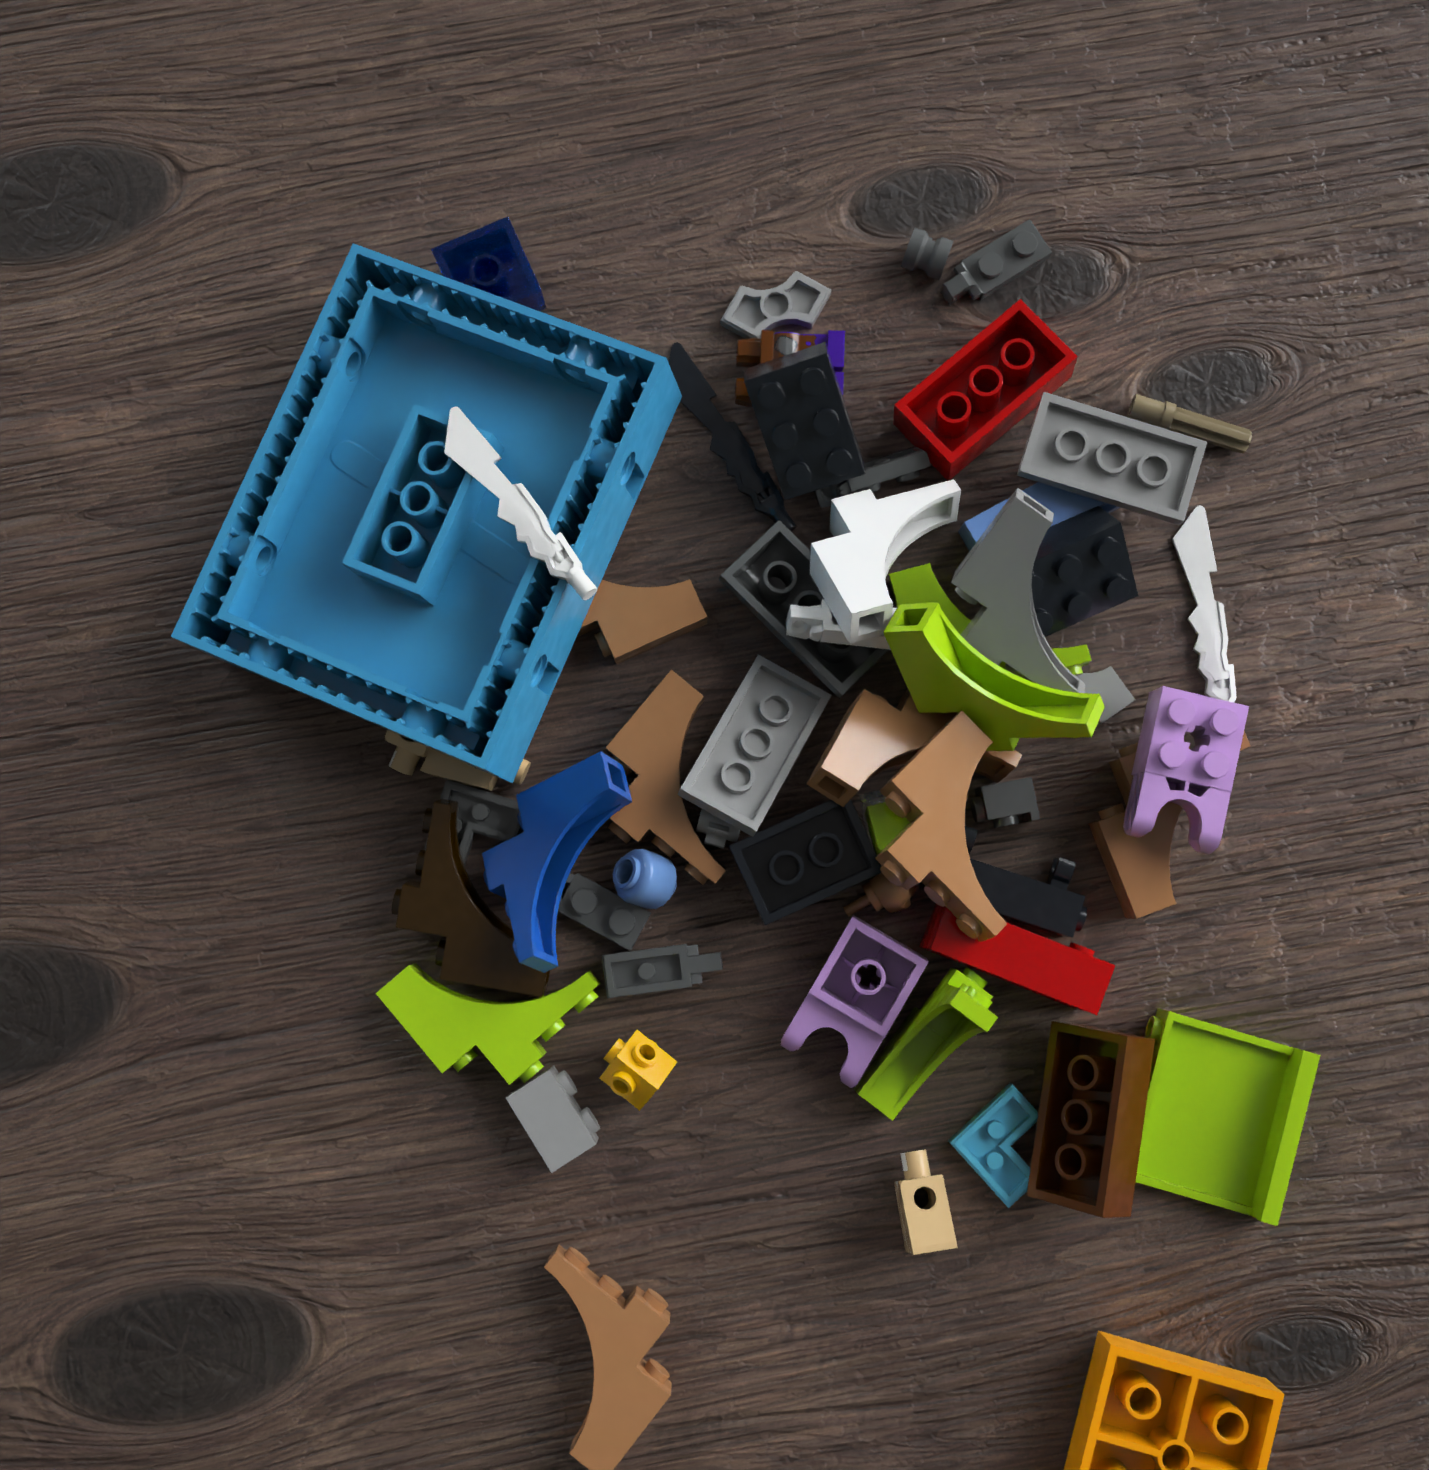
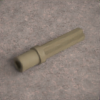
[1127,394,1252,453]

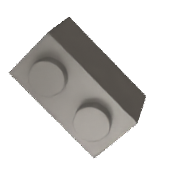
[506,1065,600,1173]

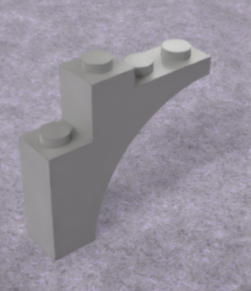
[951,487,1085,693]

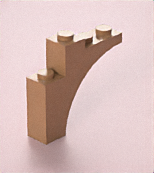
[576,579,707,664]
[606,669,726,885]
[807,689,1022,807]
[875,711,1007,942]
[1089,731,1250,919]
[544,1244,672,1470]

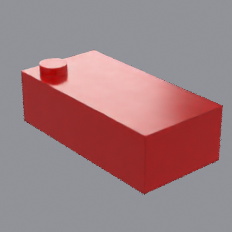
[893,299,1078,481]
[919,904,1116,1015]

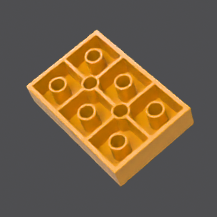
[1064,1330,1284,1470]

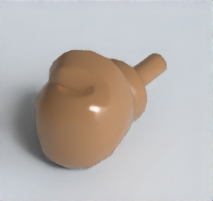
[843,873,916,916]

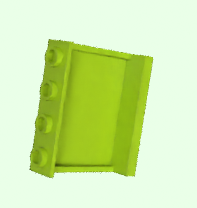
[1136,1008,1321,1226]

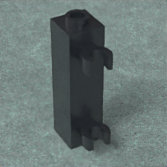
[919,826,1087,938]

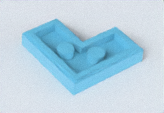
[948,1083,1038,1208]

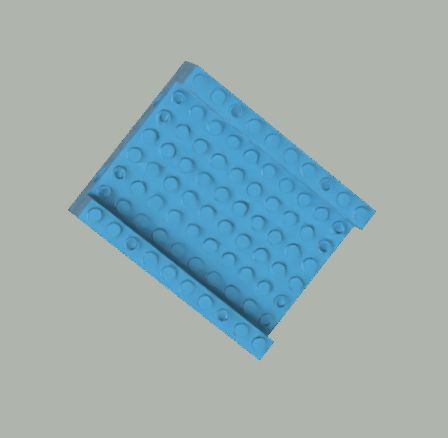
[171,243,682,783]

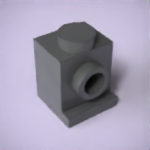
[970,777,1040,828]

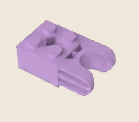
[1123,686,1249,854]
[781,915,929,1088]

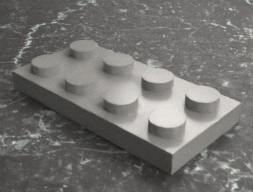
[1017,392,1207,525]
[677,655,832,837]

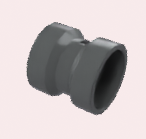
[901,228,954,281]

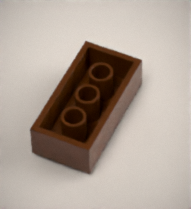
[1027,1021,1155,1218]

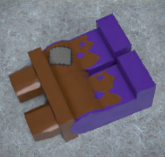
[735,330,845,407]

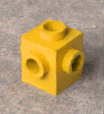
[599,1030,677,1111]

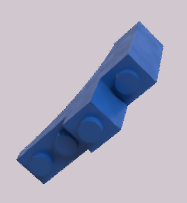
[482,751,632,973]

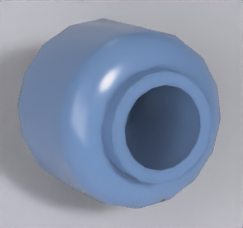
[613,849,677,909]

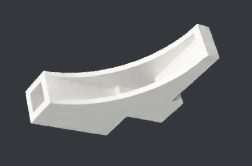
[810,479,961,644]

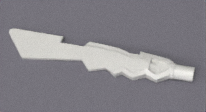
[444,406,597,600]
[1172,505,1236,703]

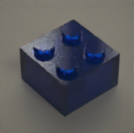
[431,216,546,311]

